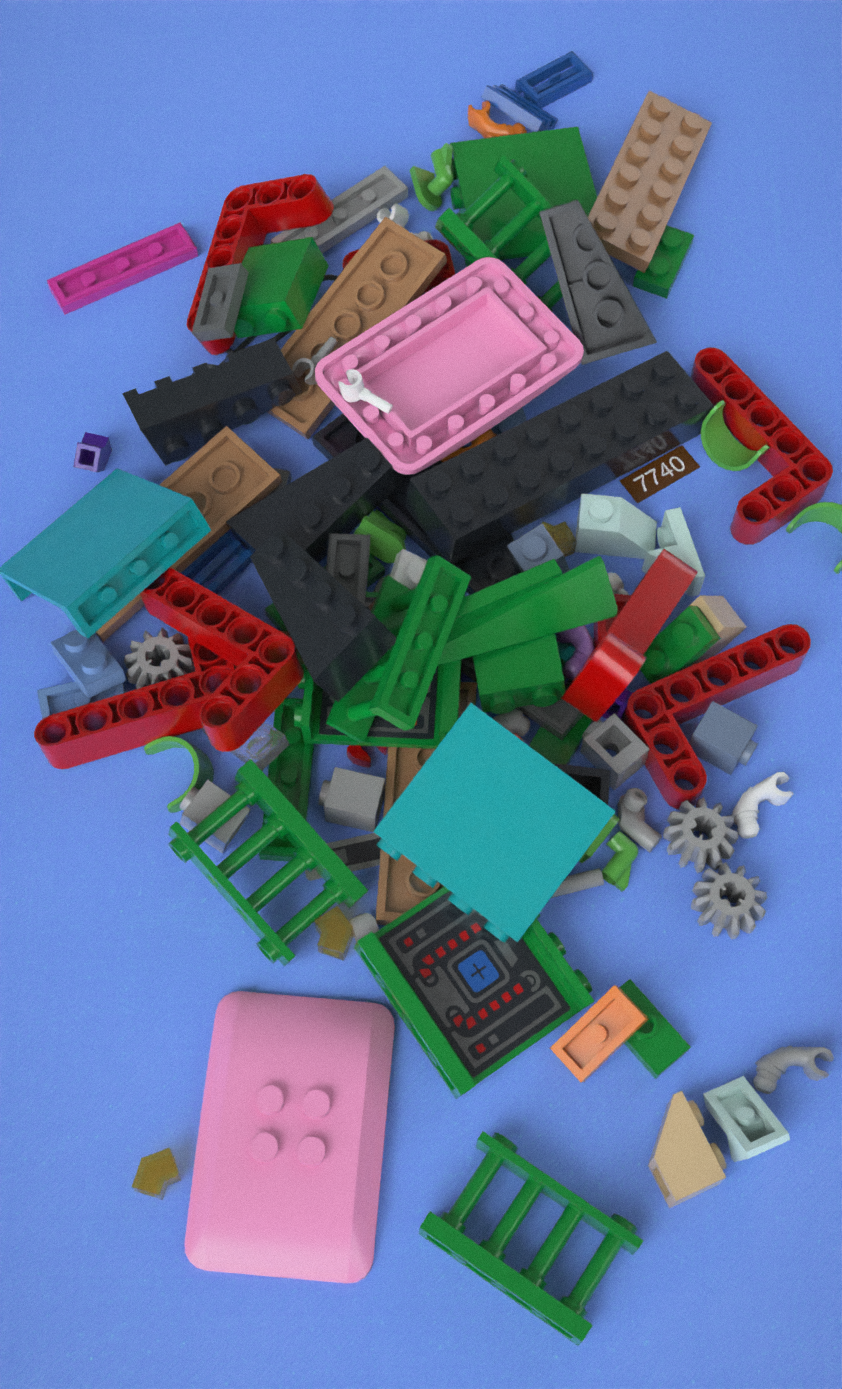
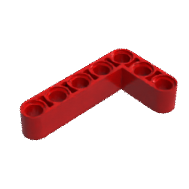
[186,174,334,355]
[690,347,833,545]
[561,549,698,723]
[139,567,304,752]
[622,624,811,810]
[34,637,237,769]

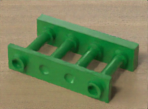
[435,155,563,312]
[326,555,471,743]
[168,759,368,967]
[419,1131,644,1346]

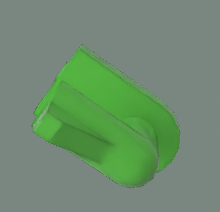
[409,143,454,211]
[354,509,406,563]
[579,814,639,892]

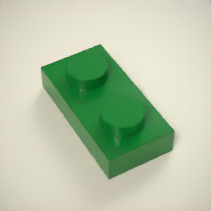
[632,225,694,299]
[640,606,721,684]

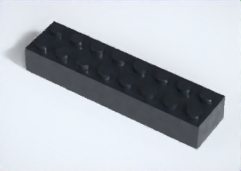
[405,351,714,564]

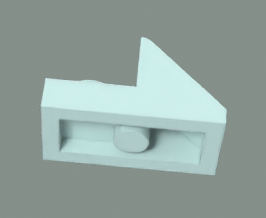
[642,507,705,597]
[703,1076,790,1162]

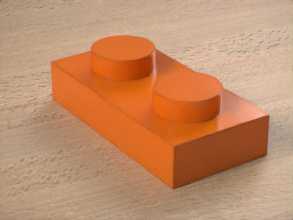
[550,985,649,1082]

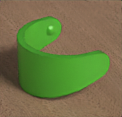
[701,400,770,471]
[786,502,842,574]
[144,736,214,813]

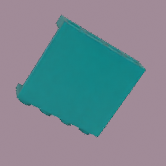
[0,468,211,638]
[373,703,616,943]

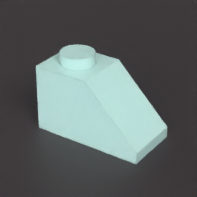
[574,493,657,559]

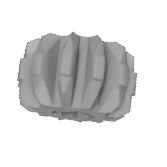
[124,627,195,689]
[663,797,738,874]
[691,862,767,940]

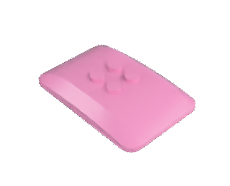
[315,257,584,475]
[185,991,395,1284]

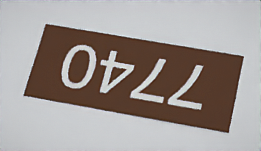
[619,445,700,503]

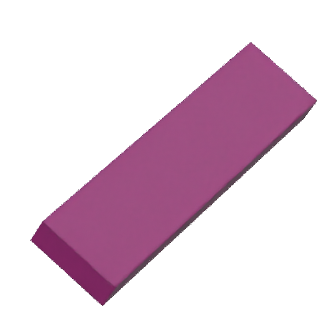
[47,222,198,315]

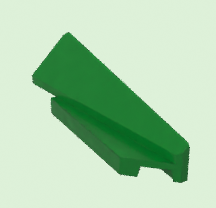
[437,556,618,666]

